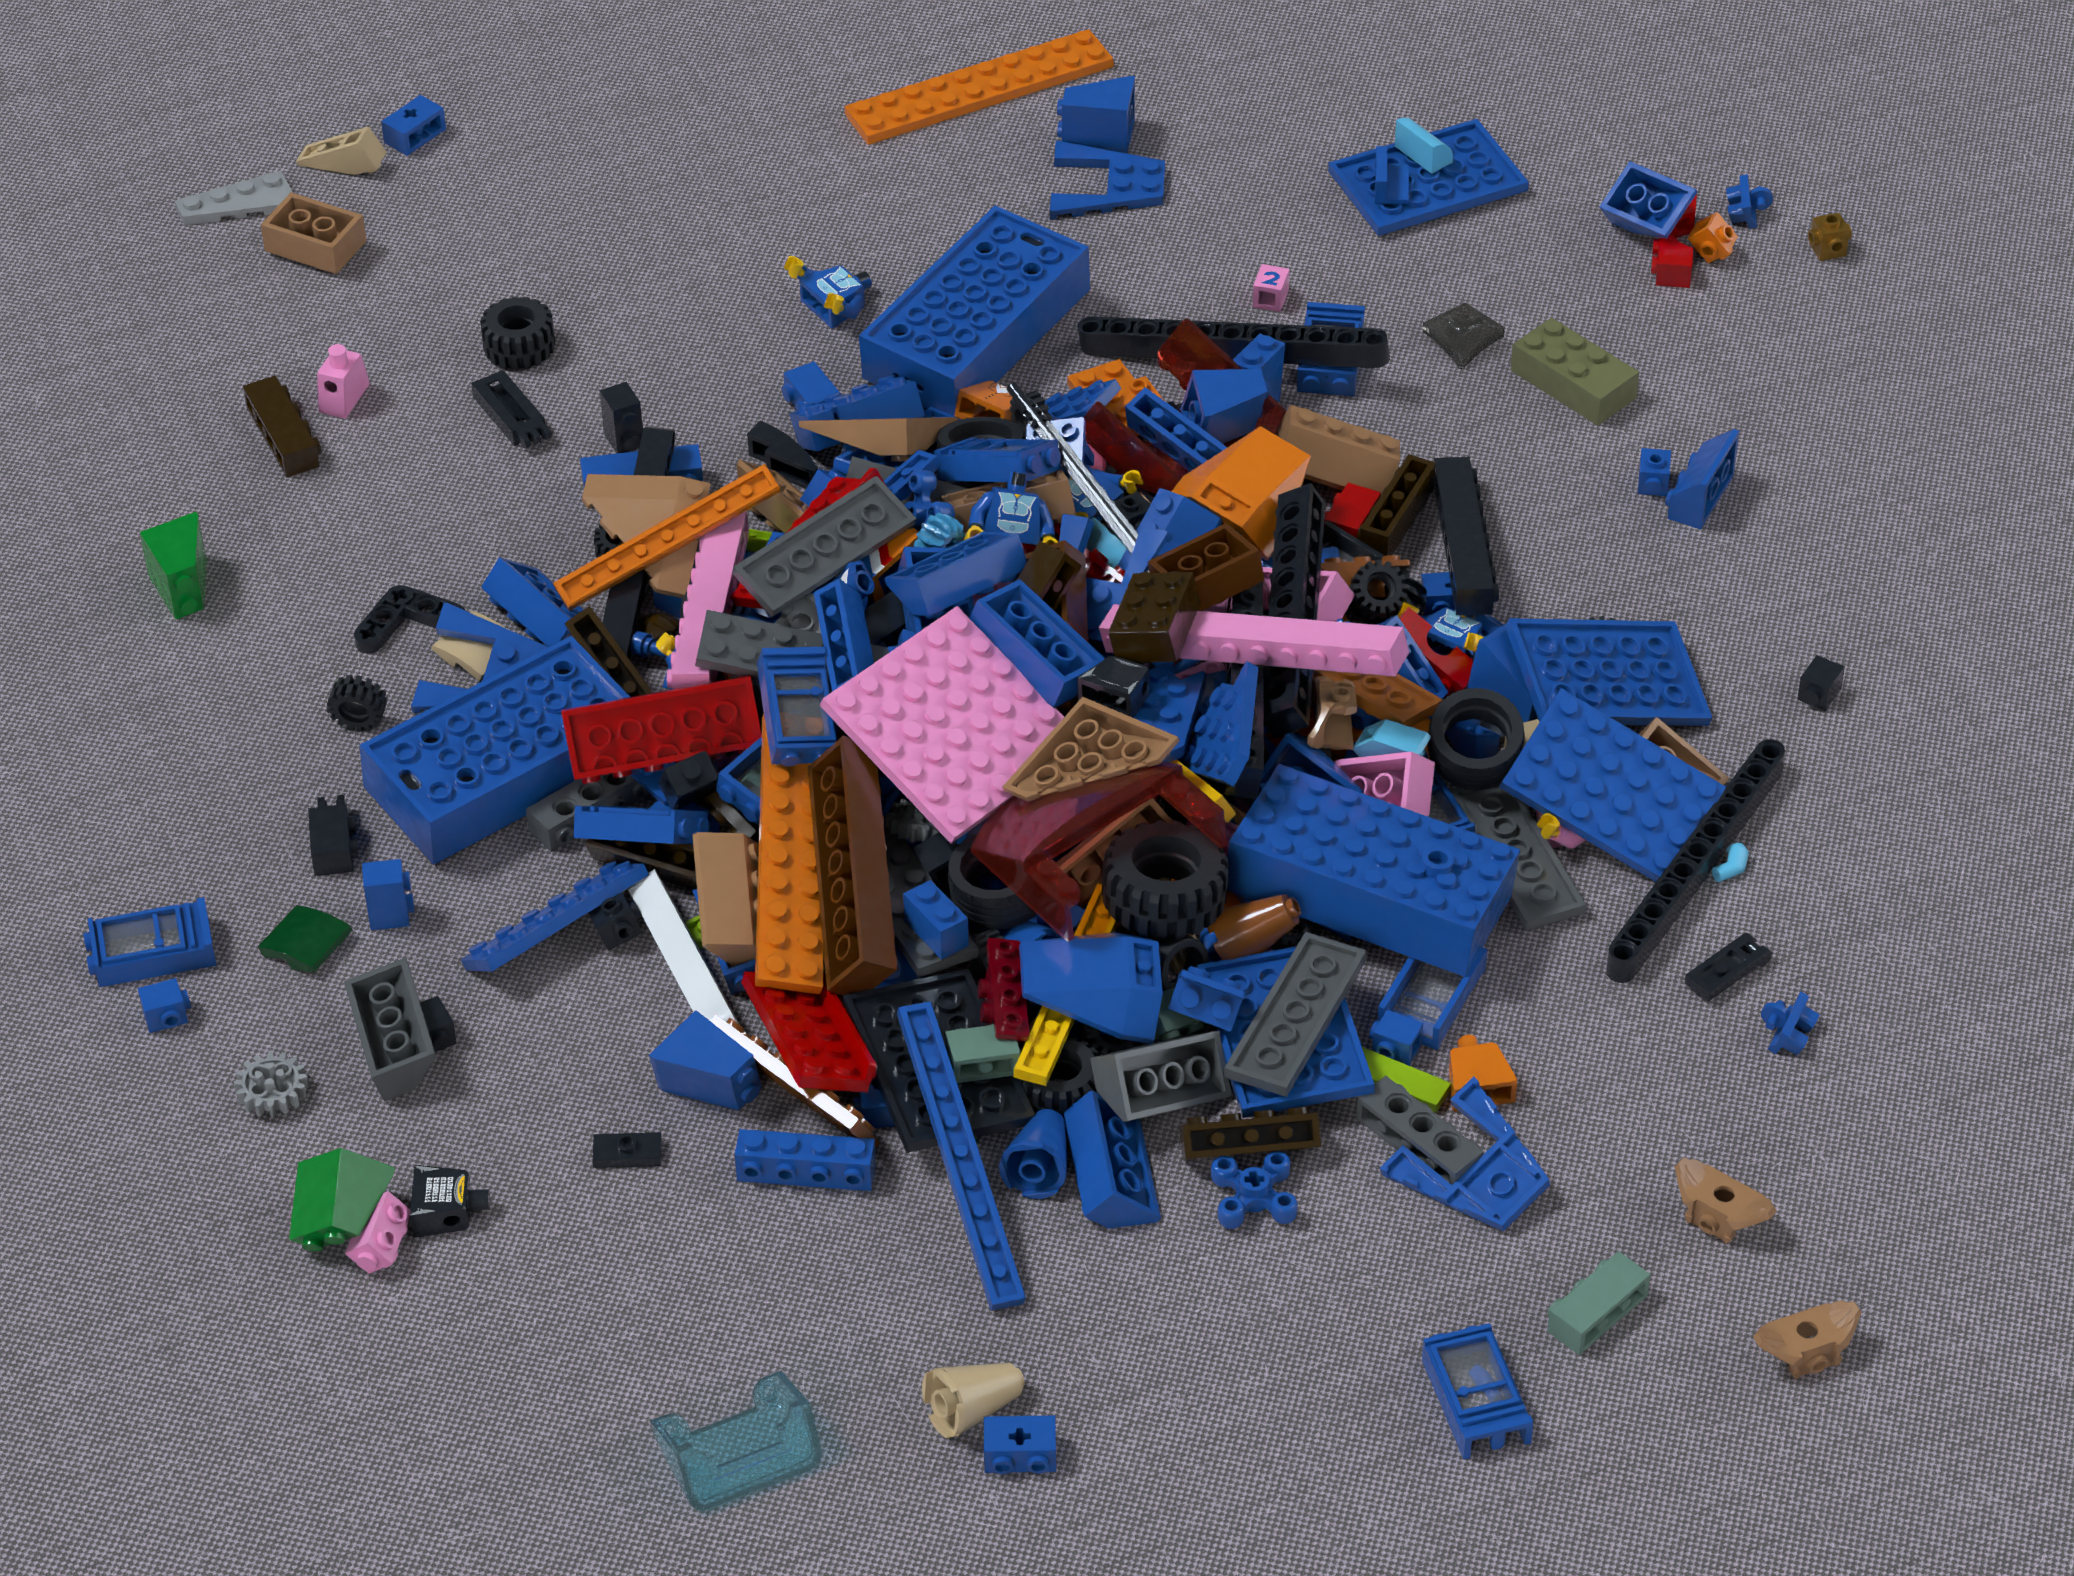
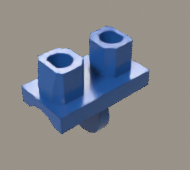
[1726,174,1773,229]
[1761,992,1820,1055]

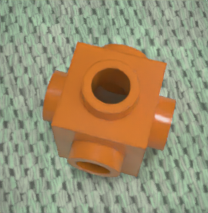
[1687,212,1738,263]

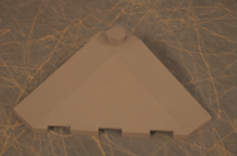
[799,417,958,461]
[581,474,711,598]
[1002,697,1180,801]

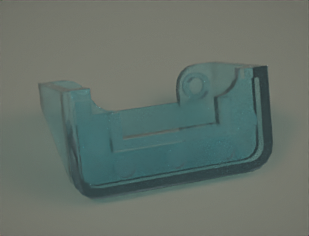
[650,1370,822,1511]

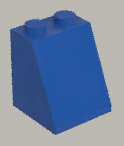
[1057,76,1135,154]
[1225,334,1285,423]
[1180,369,1270,444]
[1467,624,1538,723]
[649,1010,762,1110]

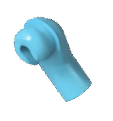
[1712,843,1749,882]

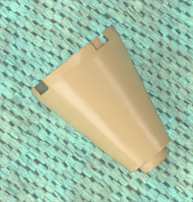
[922,1363,1024,1438]

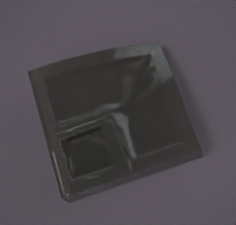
[1422,303,1505,369]

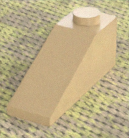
[296,127,387,175]

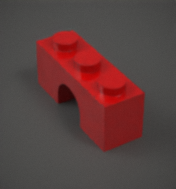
[1399,607,1474,699]

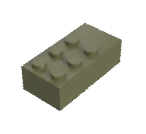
[1511,317,1639,426]

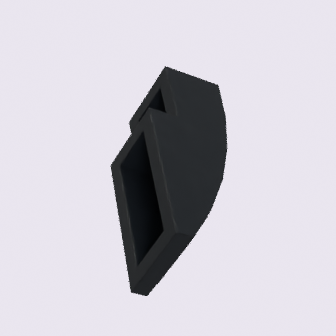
[747,420,818,489]

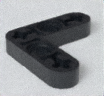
[354,585,465,654]

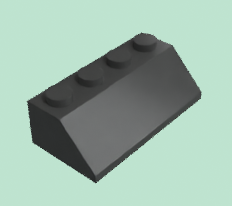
[344,957,436,1101]
[1090,1031,1232,1122]

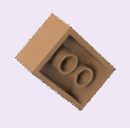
[261,192,367,274]

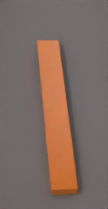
[553,464,781,611]

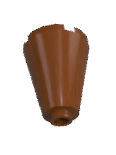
[1207,894,1302,960]

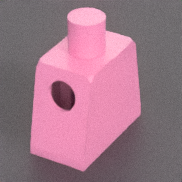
[317,344,370,419]

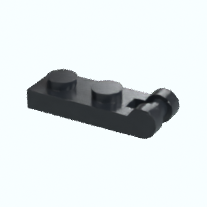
[1685,933,1773,1002]

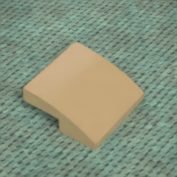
[431,611,507,682]

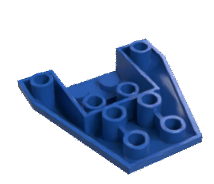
[1019,932,1163,1044]

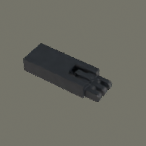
[471,370,552,449]

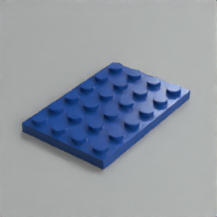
[1328,119,1529,236]
[1505,618,1712,726]
[1499,688,1726,882]
[1197,946,1374,1118]

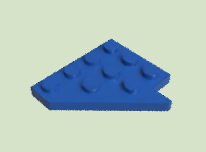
[1180,661,1258,787]
[1134,666,1206,767]

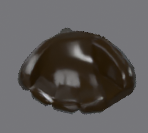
[638,613,679,641]

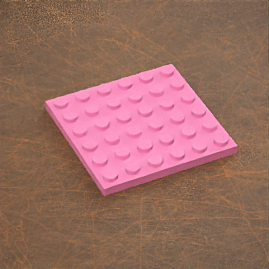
[819,606,1064,844]

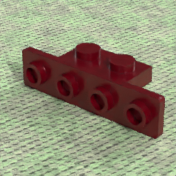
[978,938,1029,1041]

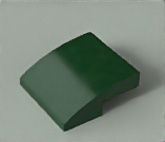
[258,905,353,972]

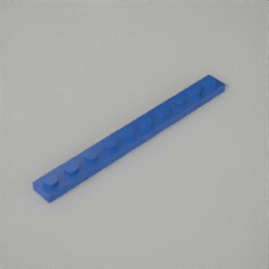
[897,1001,1026,1311]

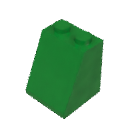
[140,512,207,620]
[289,1148,395,1251]

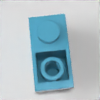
[1353,719,1431,757]

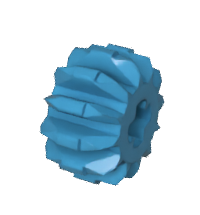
[914,512,965,548]

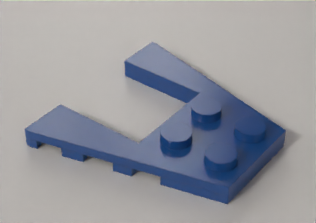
[1050,141,1165,220]
[1059,514,1173,645]
[411,602,548,713]
[1380,1076,1550,1232]

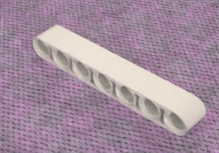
[628,869,740,1025]

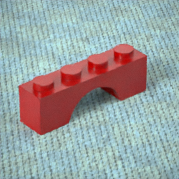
[1651,194,1697,288]

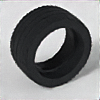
[936,417,1025,482]
[1428,688,1525,790]
[948,829,1048,930]

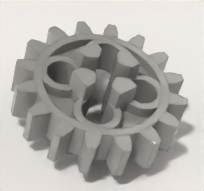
[884,799,947,843]
[234,1052,309,1117]

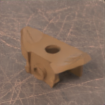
[1307,676,1357,750]
[1674,1157,1777,1244]
[1753,1301,1862,1380]

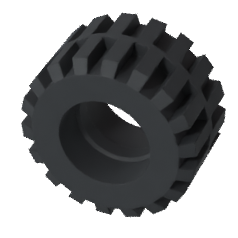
[480,296,555,370]
[1019,1036,1098,1120]

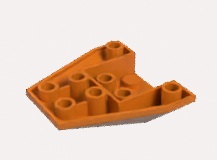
[1171,426,1311,560]

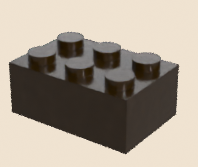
[1108,571,1201,662]

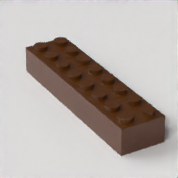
[808,736,898,995]

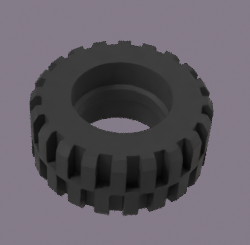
[1102,820,1229,939]

